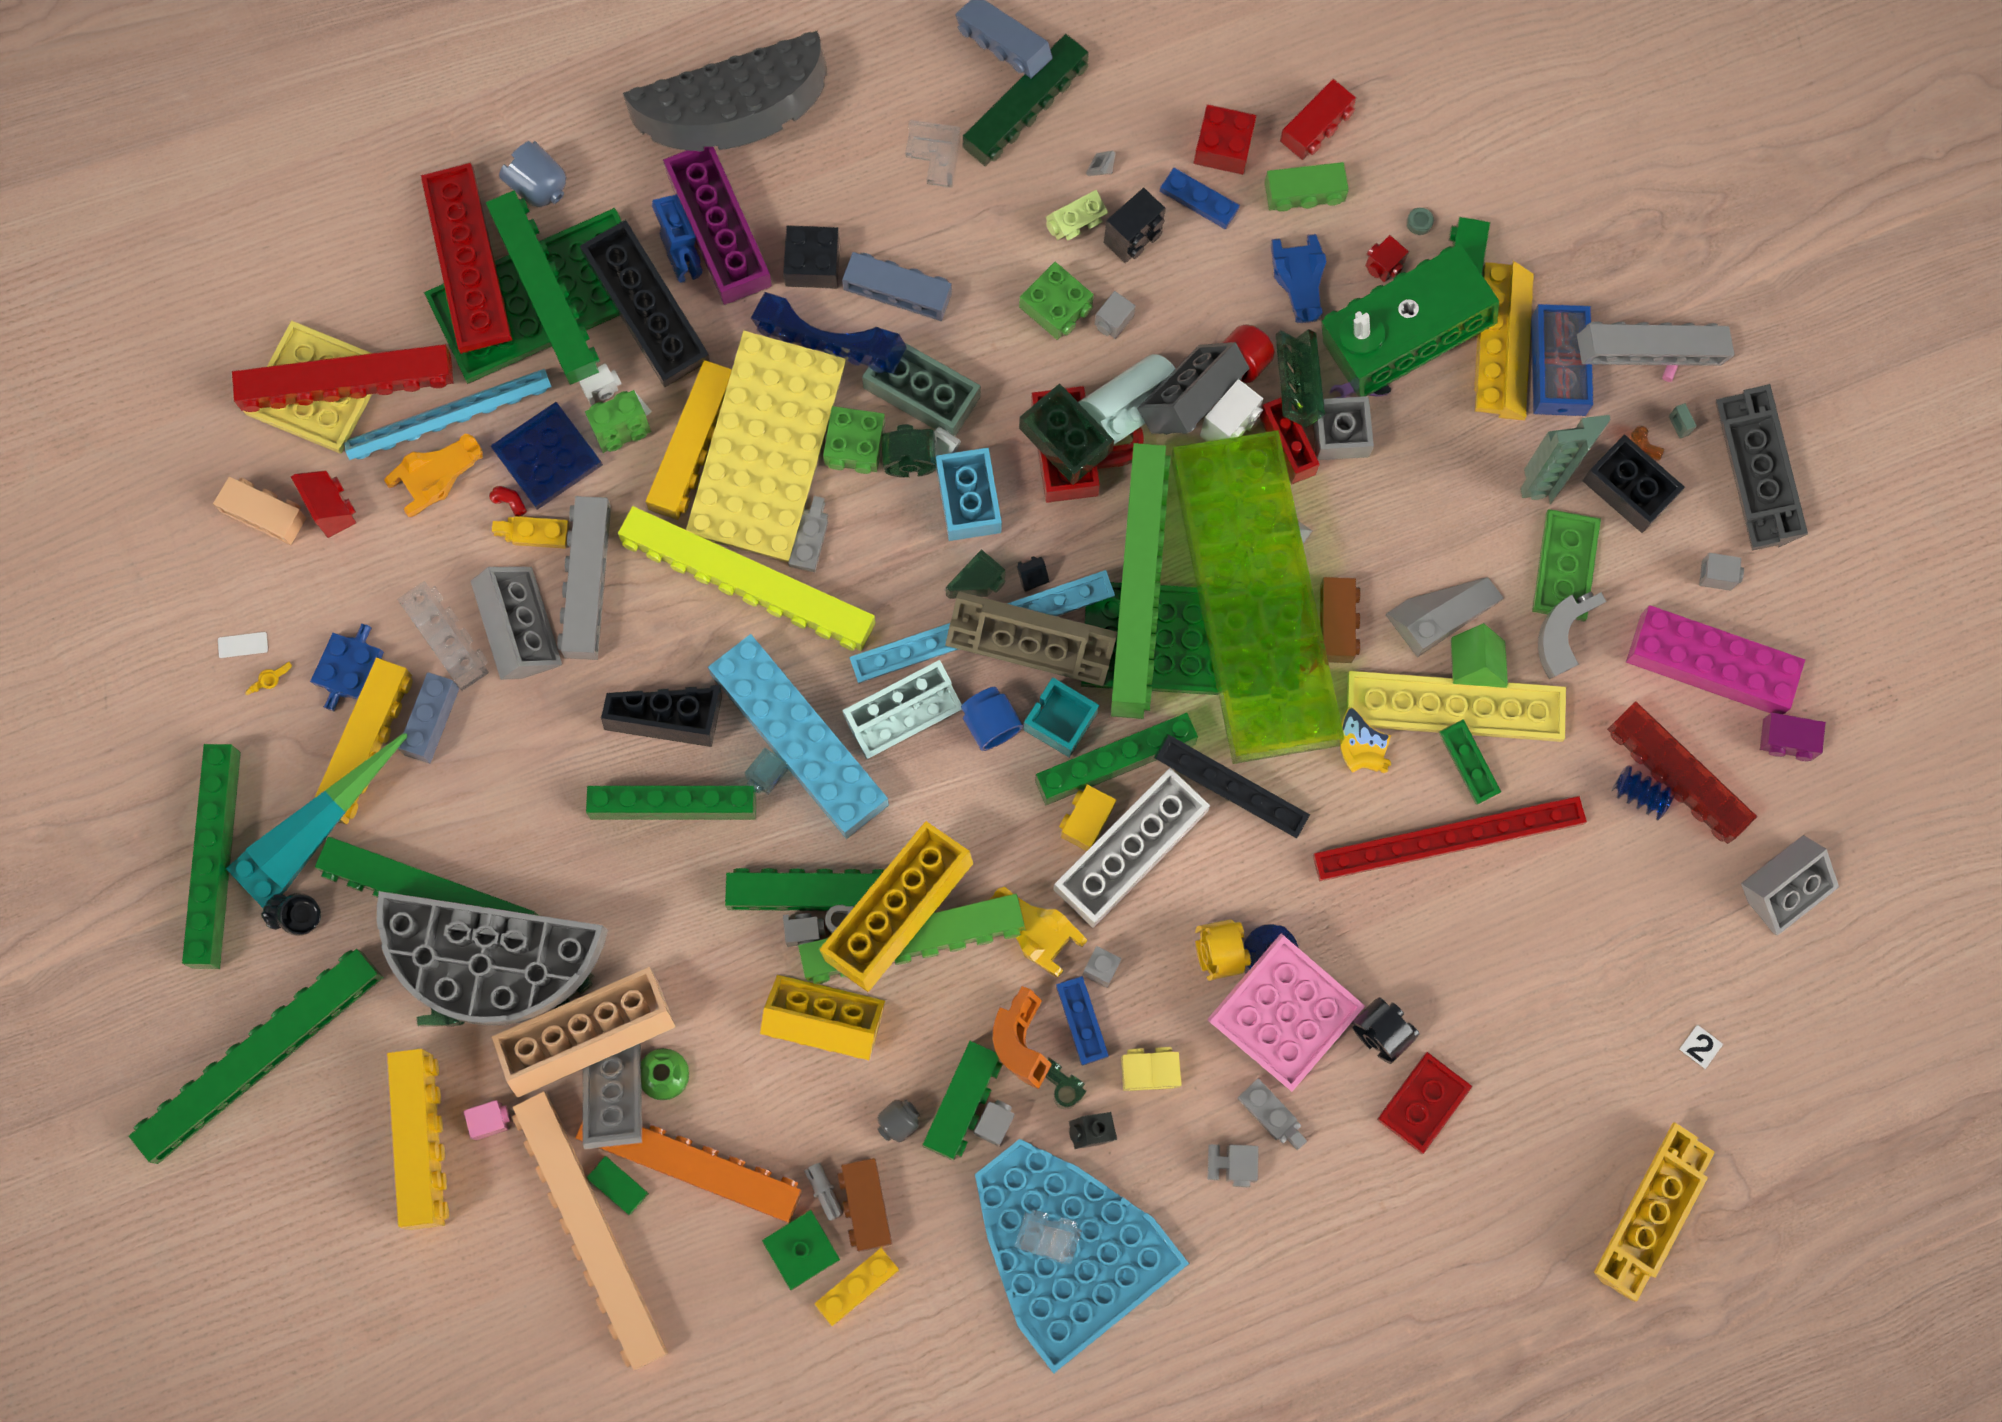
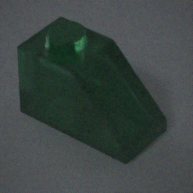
[945,549,1006,599]

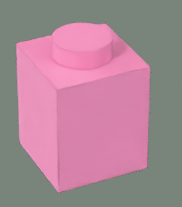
[464,1100,511,1140]

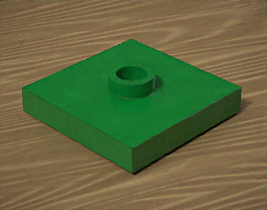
[762,1210,840,1291]

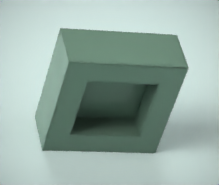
[1669,403,1696,439]

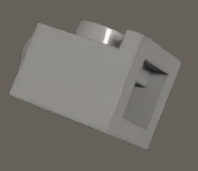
[783,913,825,947]

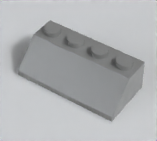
[471,567,562,680]

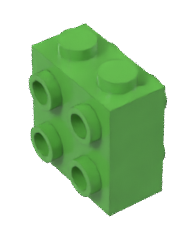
[1019,262,1094,340]
[585,390,651,453]
[823,406,885,474]

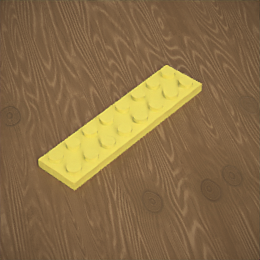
[1346,671,1566,742]

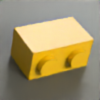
[1059,785,1116,851]

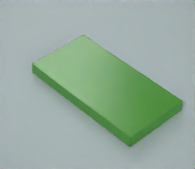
[1532,509,1601,621]

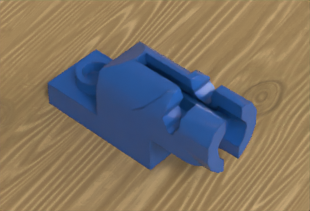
[652,194,703,282]

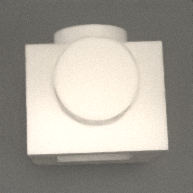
[579,363,621,406]

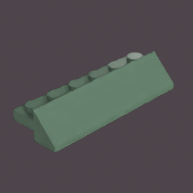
[1520,415,1611,504]

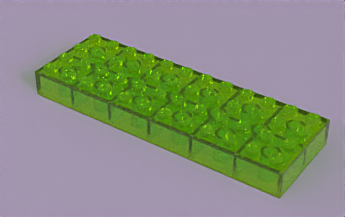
[1171,430,1345,764]

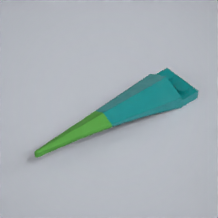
[226,733,407,908]

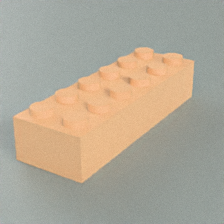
[492,967,676,1098]

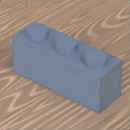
[398,672,460,764]

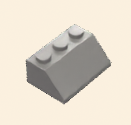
[1741,835,1839,936]

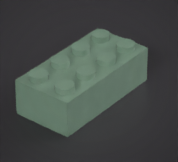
[862,334,981,436]

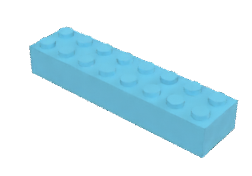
[708,634,889,839]

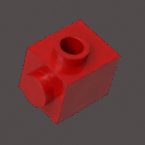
[1365,235,1409,283]

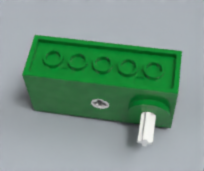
[1321,243,1499,397]

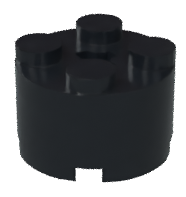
[1352,997,1420,1064]

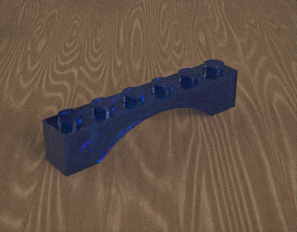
[751,292,907,374]

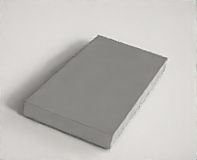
[583,1043,642,1149]

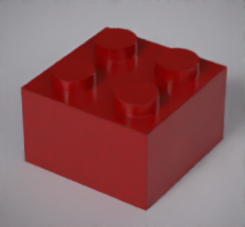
[1193,104,1257,175]

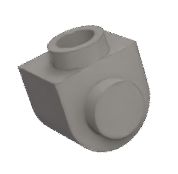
[825,905,854,934]

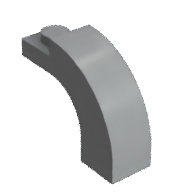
[1538,592,1607,679]

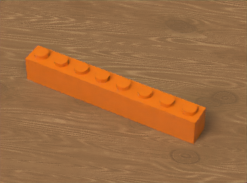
[575,1121,802,1223]

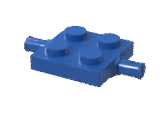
[310,623,384,712]

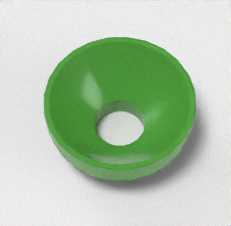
[641,1048,689,1100]

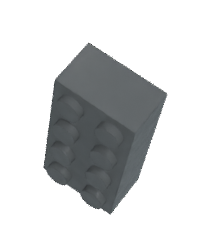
[1137,342,1249,435]

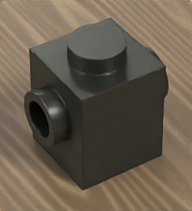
[1069,1112,1117,1149]

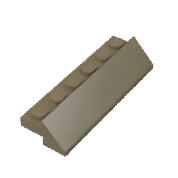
[945,591,1118,686]

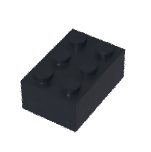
[1582,434,1685,533]

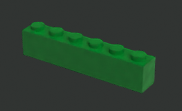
[1035,713,1198,806]
[586,786,756,820]
[725,868,885,911]

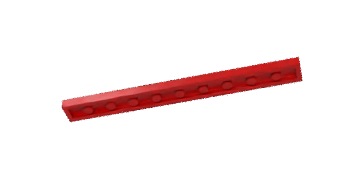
[1313,796,1587,882]

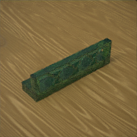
[1275,329,1325,428]

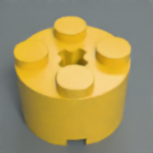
[1195,919,1251,981]

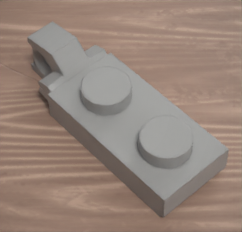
[789,496,828,572]
[1237,1078,1307,1150]

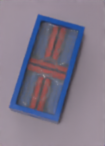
[1531,304,1593,416]

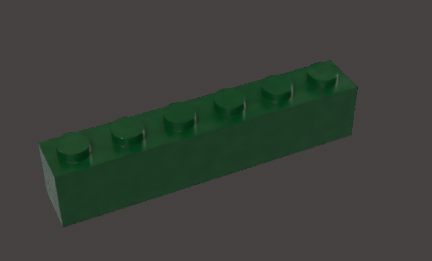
[963,34,1089,166]

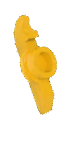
[245,661,292,695]

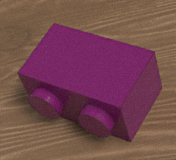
[1760,712,1826,762]

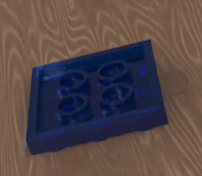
[490,402,603,510]

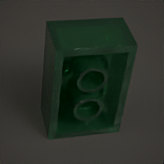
[1019,383,1114,485]

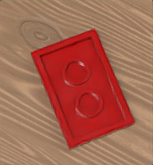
[1377,1052,1473,1154]

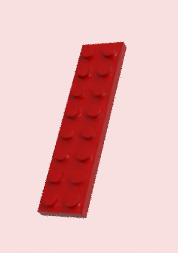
[421,162,512,353]

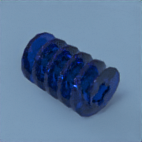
[1611,765,1675,821]

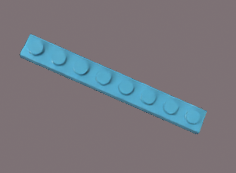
[344,368,552,460]

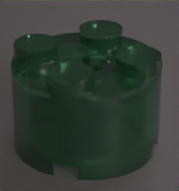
[882,424,936,478]

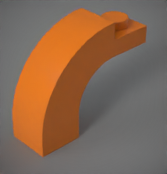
[993,986,1052,1089]

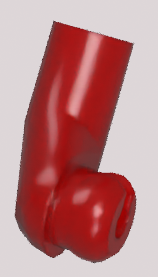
[489,485,527,517]

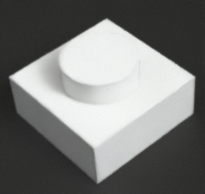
[925,427,961,457]

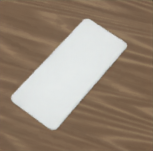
[218,632,268,658]

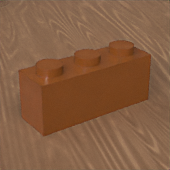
[1320,577,1360,663]
[837,1158,892,1252]

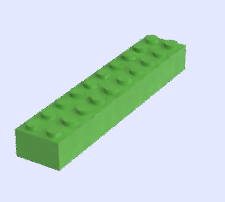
[1111,443,1171,719]

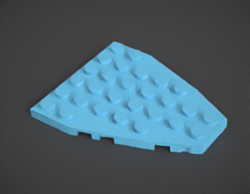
[975,1139,1189,1374]

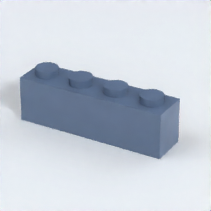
[956,0,1052,78]
[842,252,952,321]

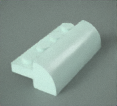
[1076,354,1176,447]
[842,660,962,759]

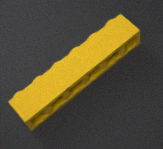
[645,360,732,520]
[314,658,413,825]

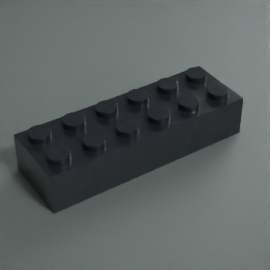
[580,220,709,388]

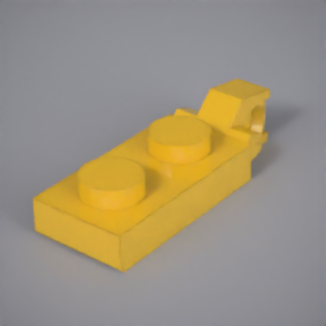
[492,516,569,549]

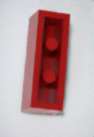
[1280,79,1356,160]
[1259,395,1320,485]

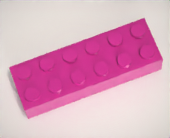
[1626,605,1805,714]

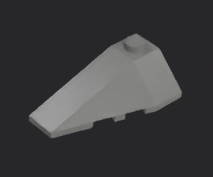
[1386,577,1504,658]

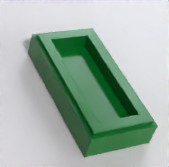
[586,1156,649,1215]

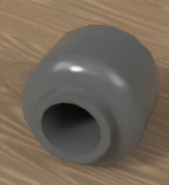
[878,1100,920,1142]

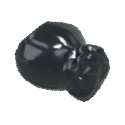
[261,893,321,936]

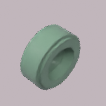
[1407,208,1434,235]

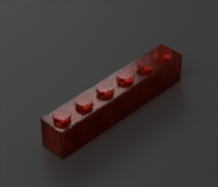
[1607,701,1758,844]

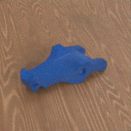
[1271,234,1326,323]

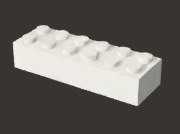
[1053,768,1210,928]

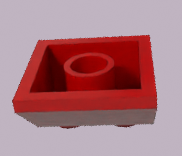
[290,471,356,538]

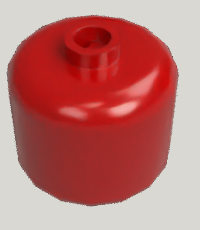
[1222,324,1275,384]

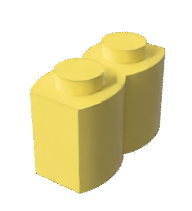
[1121,1047,1181,1091]

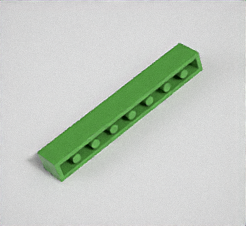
[798,894,1026,984]

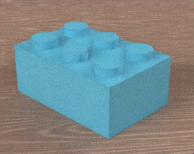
[936,448,1002,541]

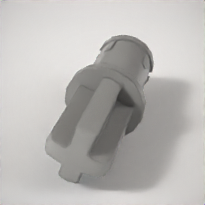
[804,1163,843,1221]

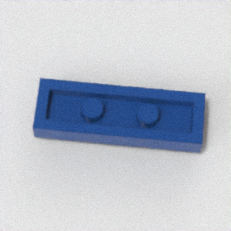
[1160,167,1240,230]
[1056,976,1109,1066]

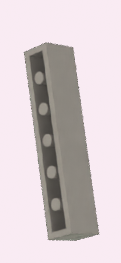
[1577,321,1735,366]
[557,496,611,660]

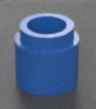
[961,687,1024,751]

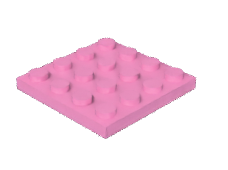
[1207,934,1365,1091]

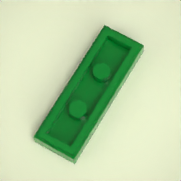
[1438,719,1501,805]

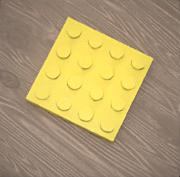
[243,321,372,454]

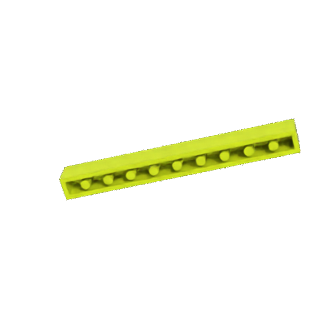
[618,506,876,651]

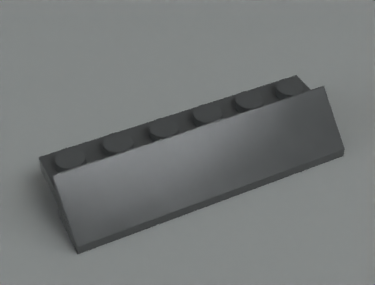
[1716,384,1808,551]

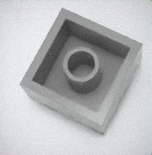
[1312,396,1374,460]

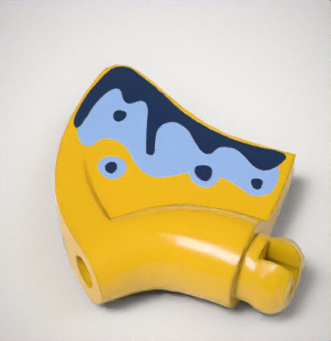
[1340,707,1391,773]

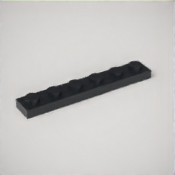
[1154,734,1310,838]

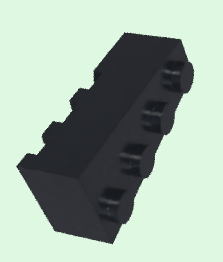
[601,685,722,747]

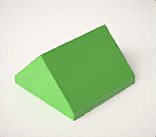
[1451,623,1508,688]

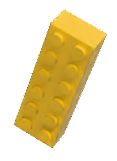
[819,821,973,992]
[387,1049,449,1230]

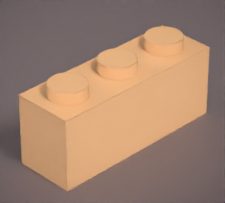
[213,477,306,545]

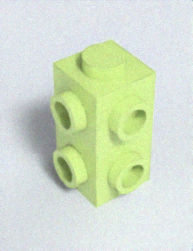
[1046,190,1108,241]

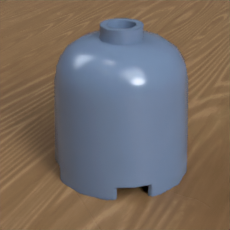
[499,141,566,207]

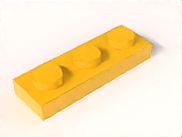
[814,1247,899,1327]

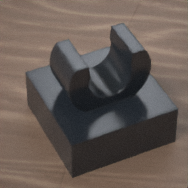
[1017,556,1050,592]

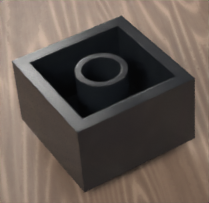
[1104,187,1166,263]
[783,225,840,289]

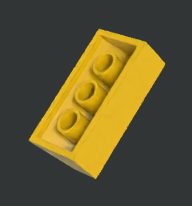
[760,975,885,1060]

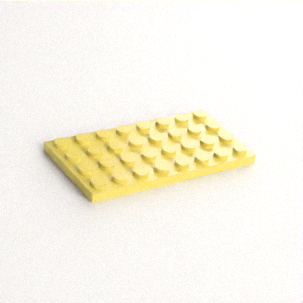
[686,331,846,562]

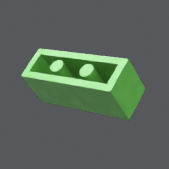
[1264,162,1349,212]

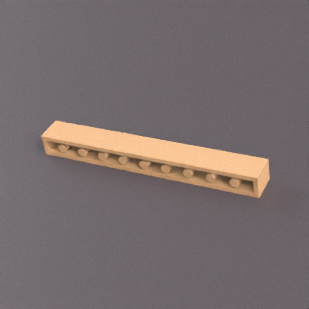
[512,1091,669,1370]

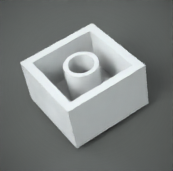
[1200,379,1263,455]

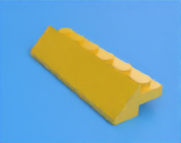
[1474,260,1534,421]
[1593,1122,1715,1302]

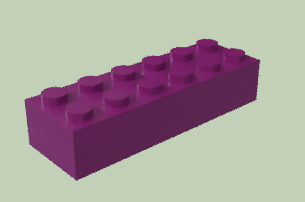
[663,146,772,305]

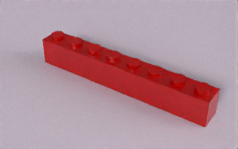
[232,344,454,412]

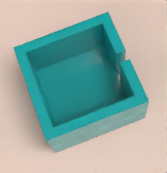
[1023,677,1099,758]

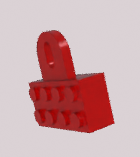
[1031,386,1144,503]

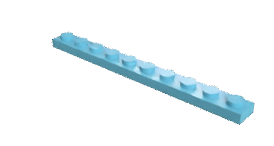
[849,570,1115,683]

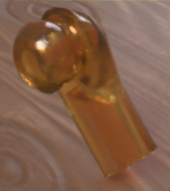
[1631,426,1664,461]

